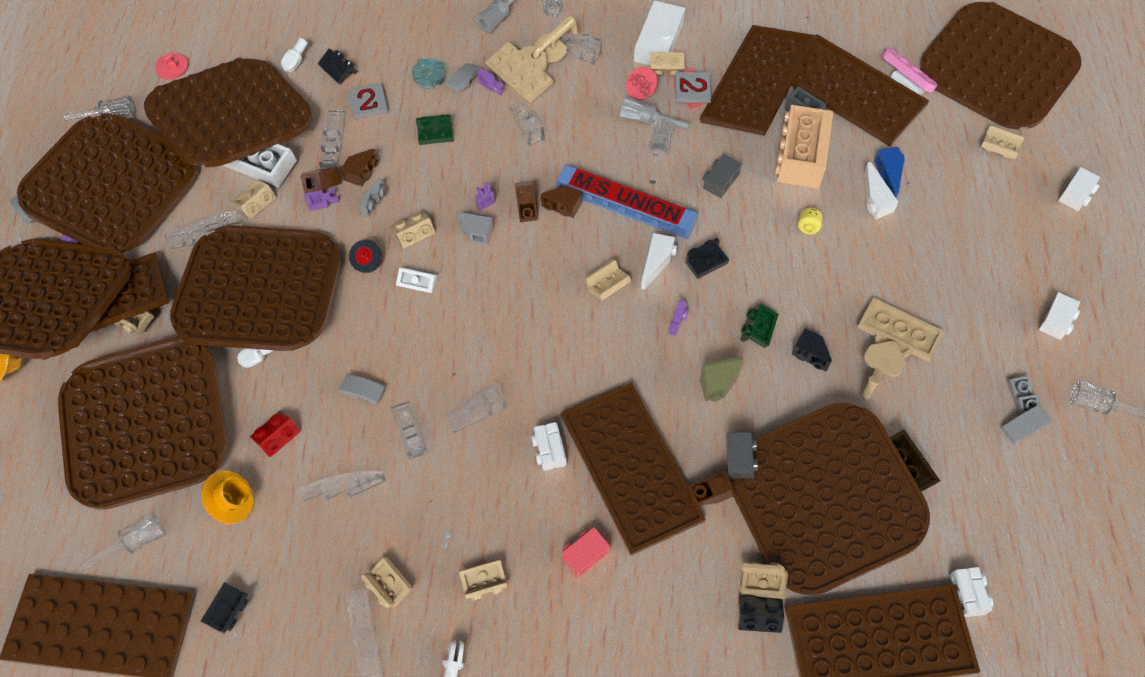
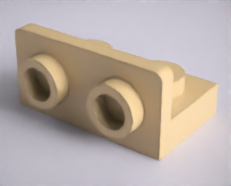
[231,180,276,219]

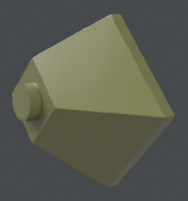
[700,356,743,402]

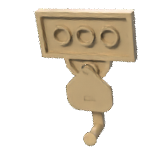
[484,16,579,104]
[857,297,944,400]

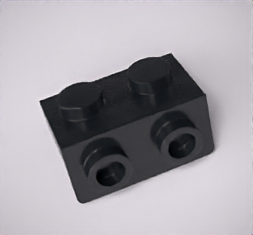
[317,48,358,85]
[685,238,729,279]
[200,582,249,634]
[738,595,784,633]

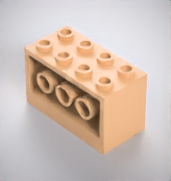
[775,105,834,189]

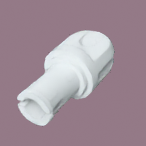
[281,38,308,72]
[237,348,274,368]
[442,639,464,677]

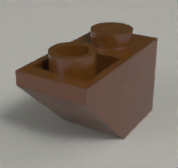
[340,149,378,187]
[300,166,341,193]
[515,181,538,222]
[541,186,582,218]
[687,471,736,506]

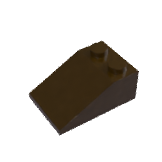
[890,429,941,492]

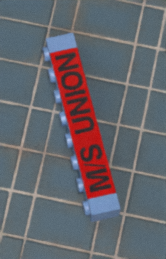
[557,165,698,239]

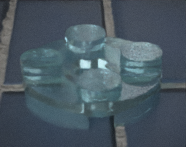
[412,58,446,89]

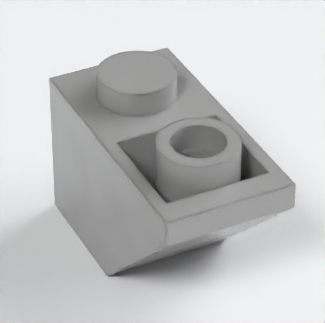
[456,212,493,246]

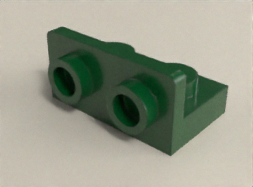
[416,115,453,145]
[740,303,779,348]

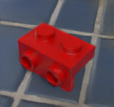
[249,410,300,457]

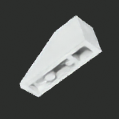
[864,162,898,219]
[641,233,677,289]

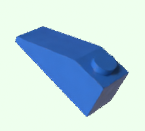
[874,147,905,198]

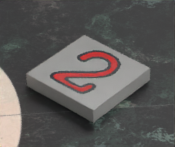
[675,72,711,103]
[348,83,388,119]

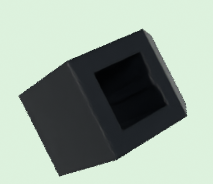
[792,328,832,372]

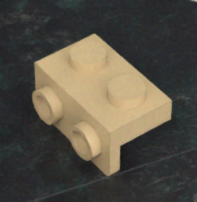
[649,52,684,77]
[981,124,1024,159]
[390,211,435,248]
[585,259,631,301]
[114,312,154,335]
[361,557,413,608]
[459,559,508,600]
[741,561,788,599]

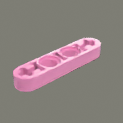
[882,48,937,93]

